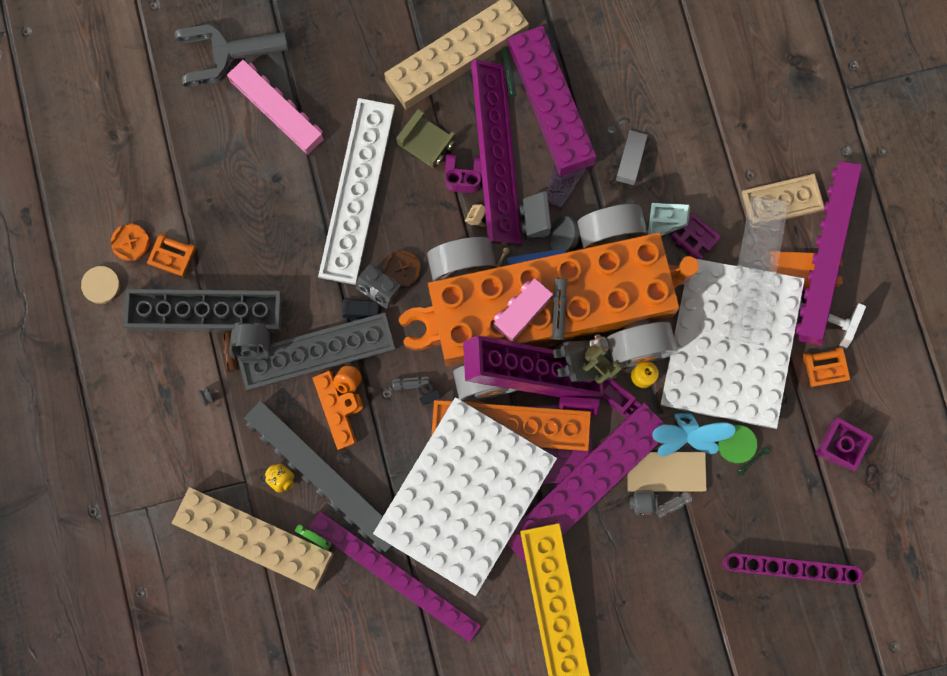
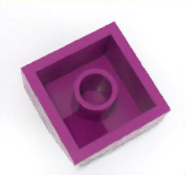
[815,418,873,471]

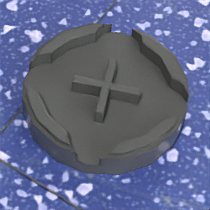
[549,216,580,253]

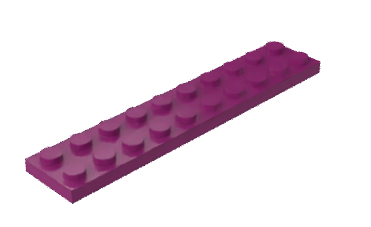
[471,59,522,246]
[507,403,665,565]

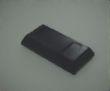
[342,299,381,319]

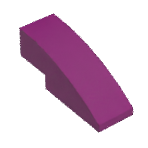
[601,380,641,419]

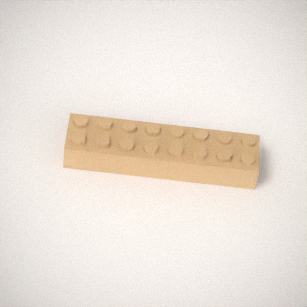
[384,0,529,110]
[172,487,334,590]

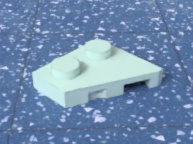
[648,203,690,236]

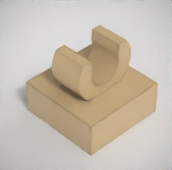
[465,205,486,227]

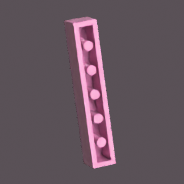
[227,60,324,155]

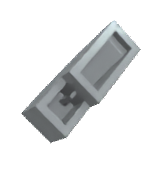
[616,130,647,185]

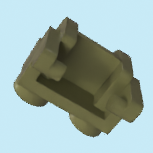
[582,346,622,383]

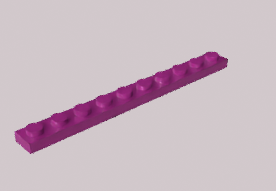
[309,511,481,642]

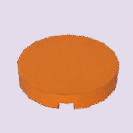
[111,223,150,261]

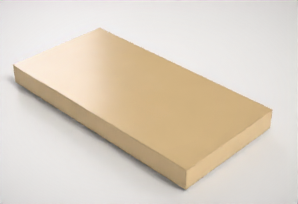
[741,174,825,228]
[627,452,706,492]

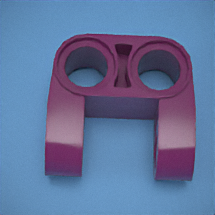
[445,154,482,193]

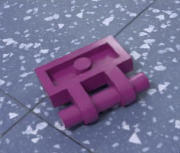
[671,213,721,260]

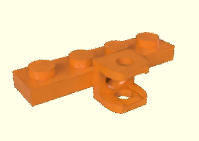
[313,371,364,450]

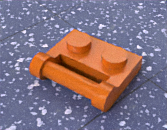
[147,233,196,277]
[803,347,850,388]

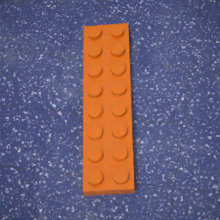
[431,400,591,451]

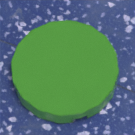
[718,425,757,464]
[294,524,332,550]

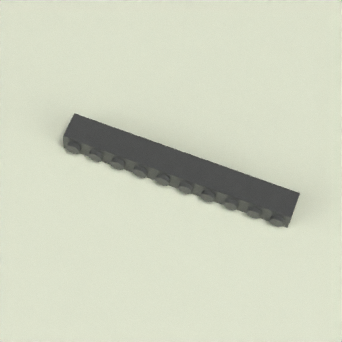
[244,401,392,553]

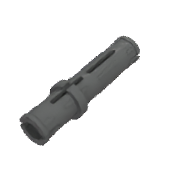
[551,278,568,340]

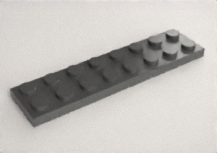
[237,313,395,391]

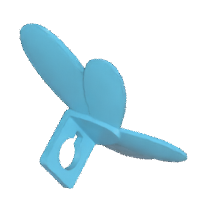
[652,413,735,456]

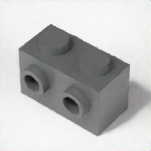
[356,264,401,309]

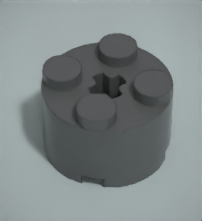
[229,322,270,363]

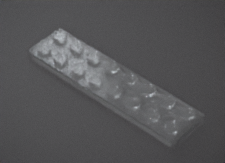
[724,195,789,346]

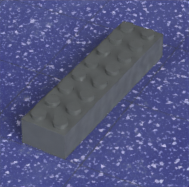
[124,289,283,333]

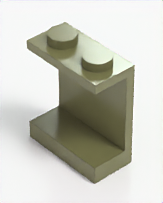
[396,109,456,169]

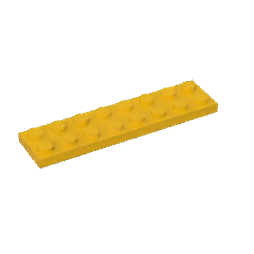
[520,523,590,676]

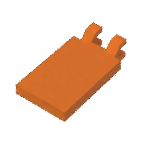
[769,252,843,291]

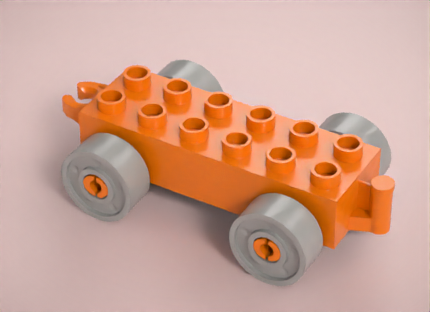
[399,204,699,402]

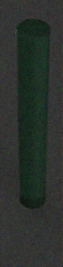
[502,47,517,98]

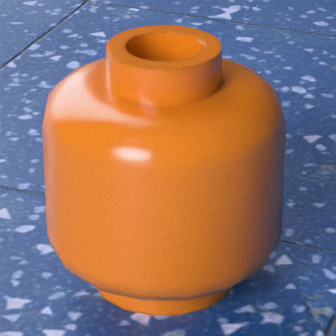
[333,366,362,394]

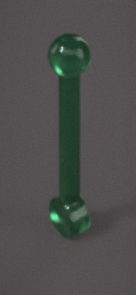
[737,447,770,475]

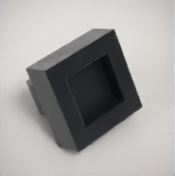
[418,383,440,406]

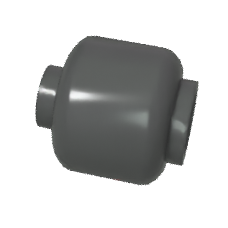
[630,490,658,516]

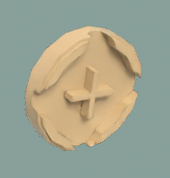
[81,266,120,304]

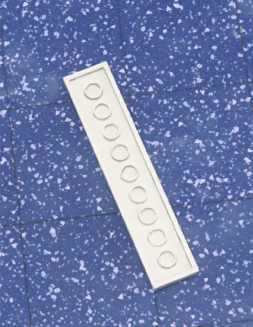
[318,98,395,285]

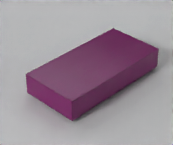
[558,396,599,415]

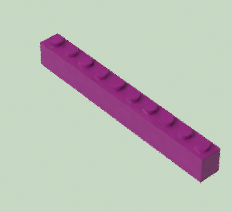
[796,161,862,346]

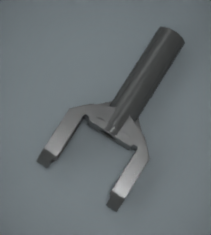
[175,24,289,87]

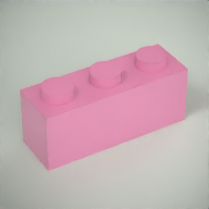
[494,278,553,342]

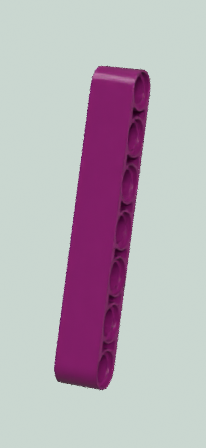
[722,553,863,584]

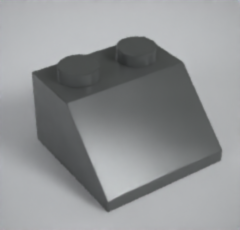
[519,191,551,240]

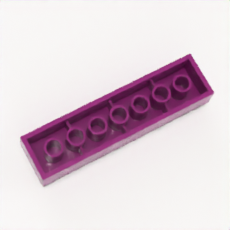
[508,26,596,177]
[463,335,604,399]

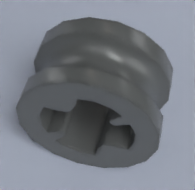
[198,387,215,406]

